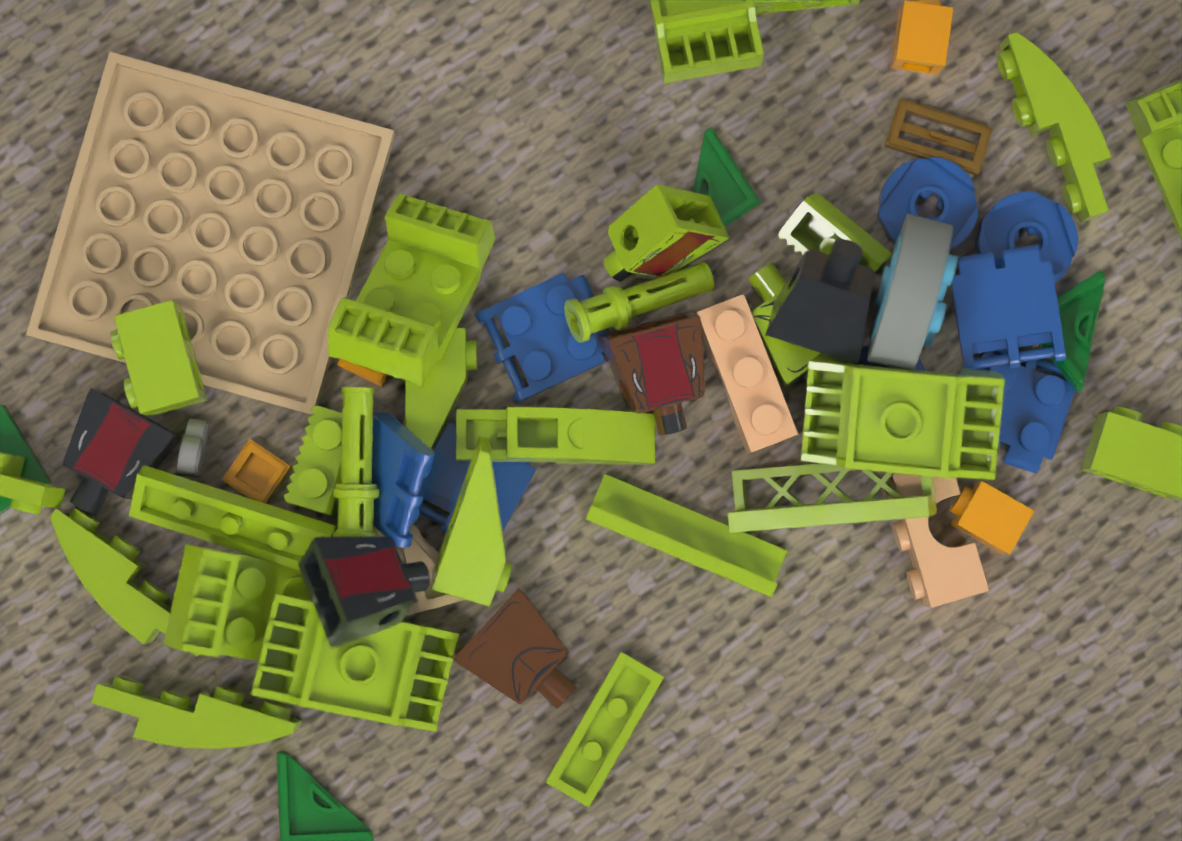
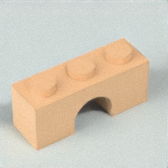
[696,294,798,455]
[879,472,989,608]

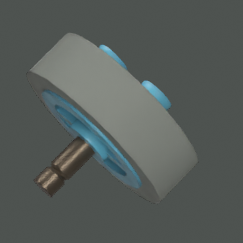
[867,214,958,370]

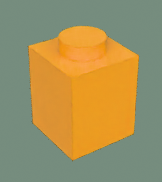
[890,0,954,75]
[949,481,1034,555]

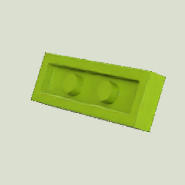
[545,651,664,808]

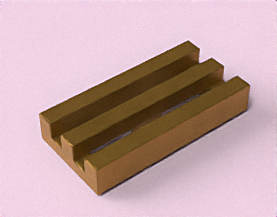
[884,98,993,176]

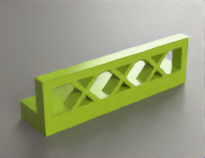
[728,463,937,533]
[129,465,336,571]
[585,474,787,597]

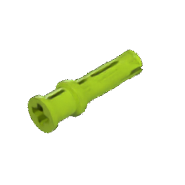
[564,262,714,343]
[333,387,379,537]

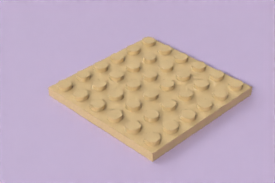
[26,51,396,415]

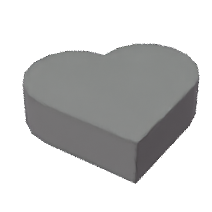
[177,418,210,478]

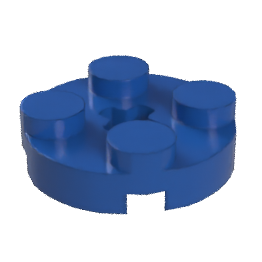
[878,157,978,251]
[976,192,1078,282]

